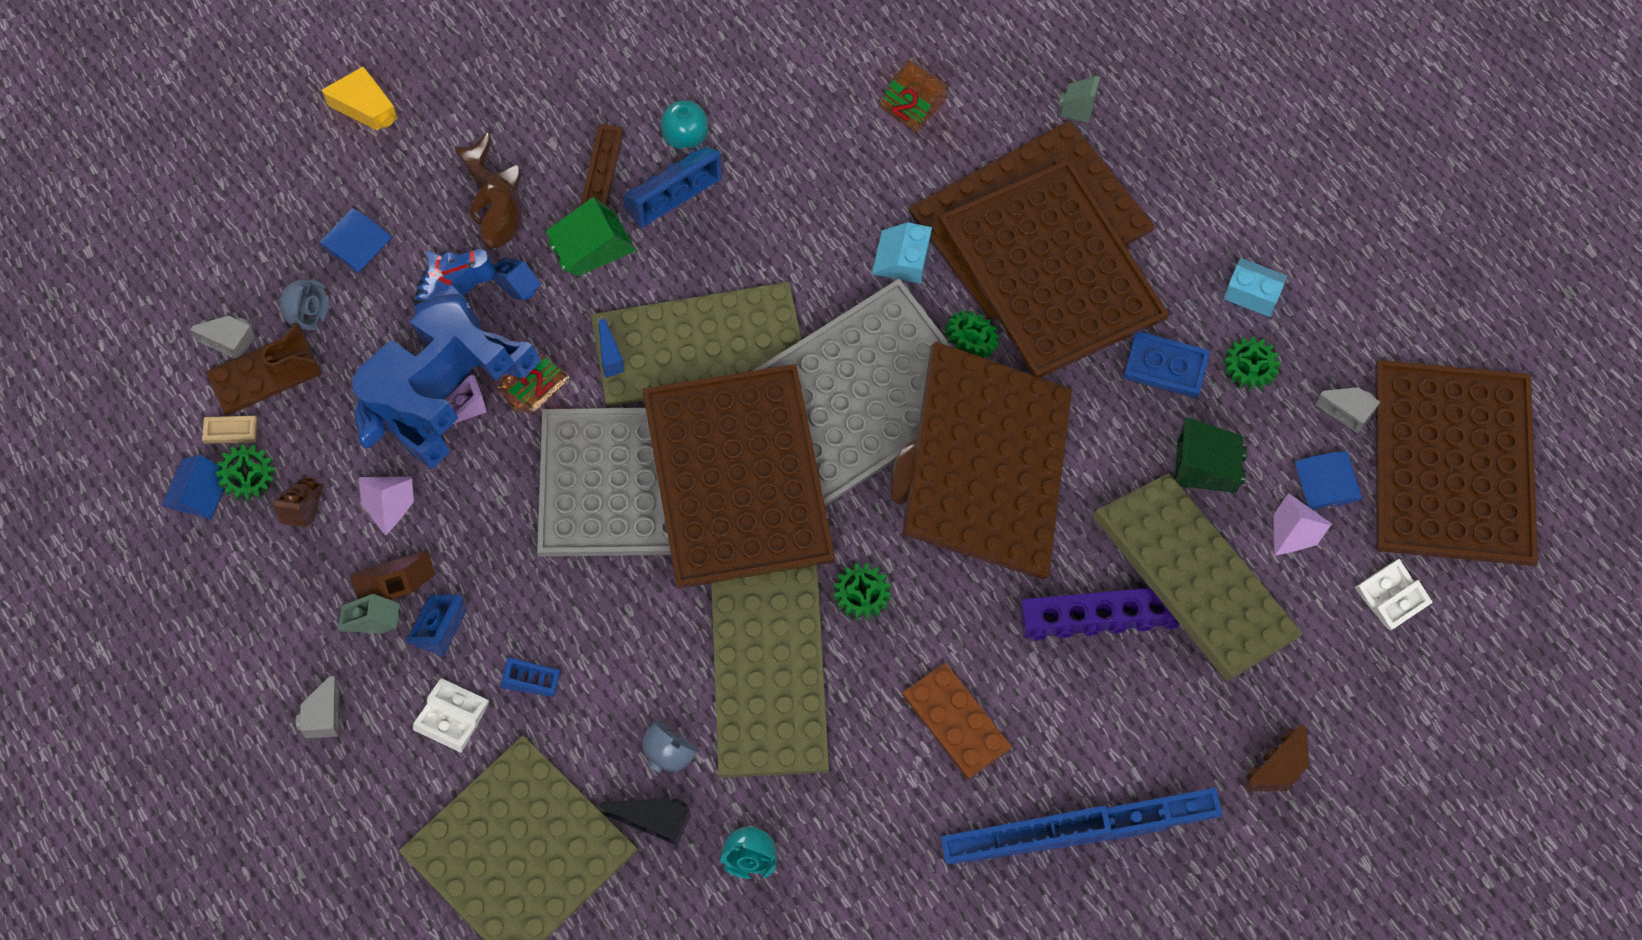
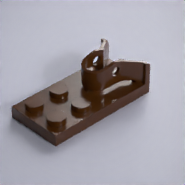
[206,322,322,416]

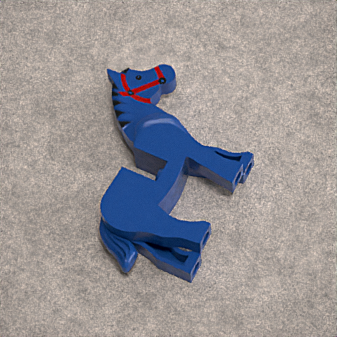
[352,249,542,469]

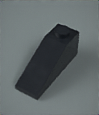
[599,798,691,846]

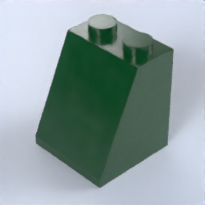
[1175,418,1247,493]

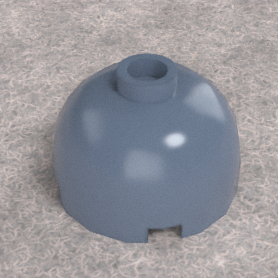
[280,279,329,330]
[642,720,698,773]

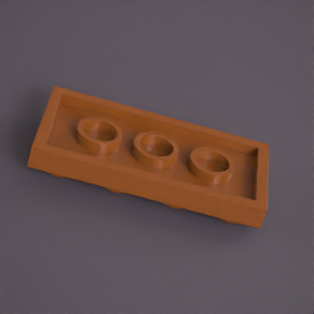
[902,662,1012,780]

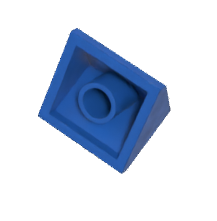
[162,455,225,519]
[405,595,467,657]

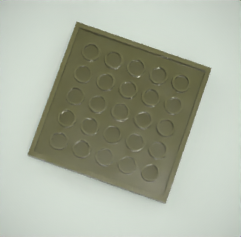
[399,736,638,940]

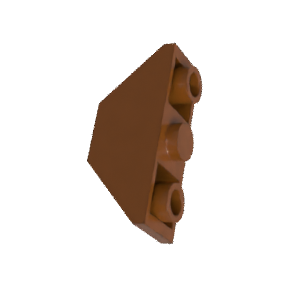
[273,477,324,527]
[350,549,436,600]
[1244,723,1310,792]

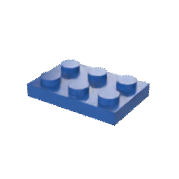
[1123,332,1210,398]

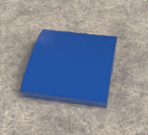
[319,208,392,274]
[1295,451,1363,510]

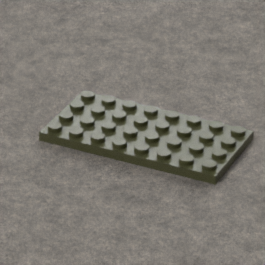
[591,282,802,407]
[1093,473,1303,682]
[712,565,829,778]

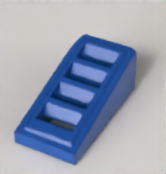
[599,318,625,378]
[499,657,560,697]

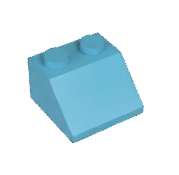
[872,222,932,284]
[1224,258,1287,317]

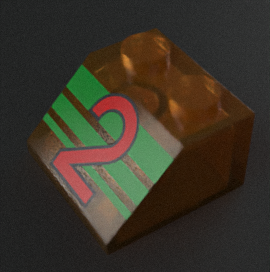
[879,60,948,133]
[497,355,570,413]

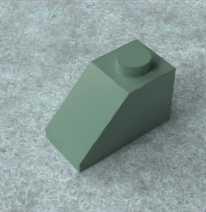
[1058,76,1100,123]
[338,594,400,634]

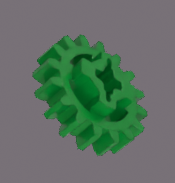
[945,310,1000,358]
[1223,337,1281,391]
[216,444,275,502]
[833,563,891,621]

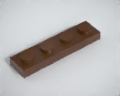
[580,124,624,206]

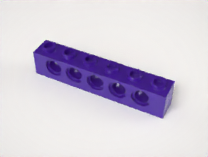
[1020,588,1180,641]

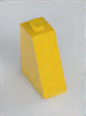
[322,67,397,130]

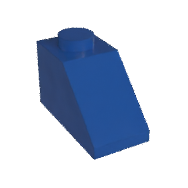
[491,258,541,301]

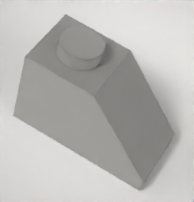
[190,316,255,359]
[1315,387,1380,434]
[296,676,339,738]

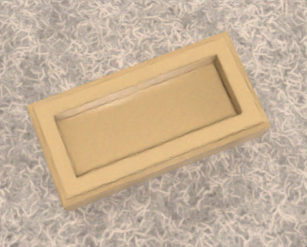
[202,416,258,444]

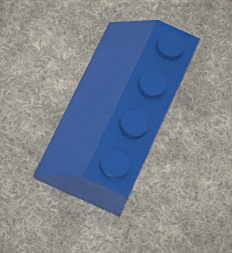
[623,147,722,229]

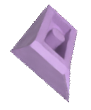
[444,371,487,424]
[359,476,414,536]
[1274,493,1332,556]

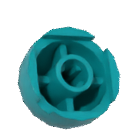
[660,100,709,149]
[720,826,777,879]

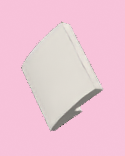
[1354,559,1433,630]
[413,678,489,753]

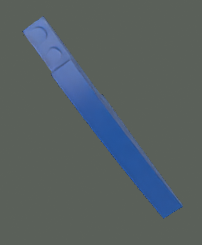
[941,788,1223,865]

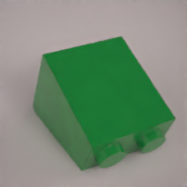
[546,197,636,276]

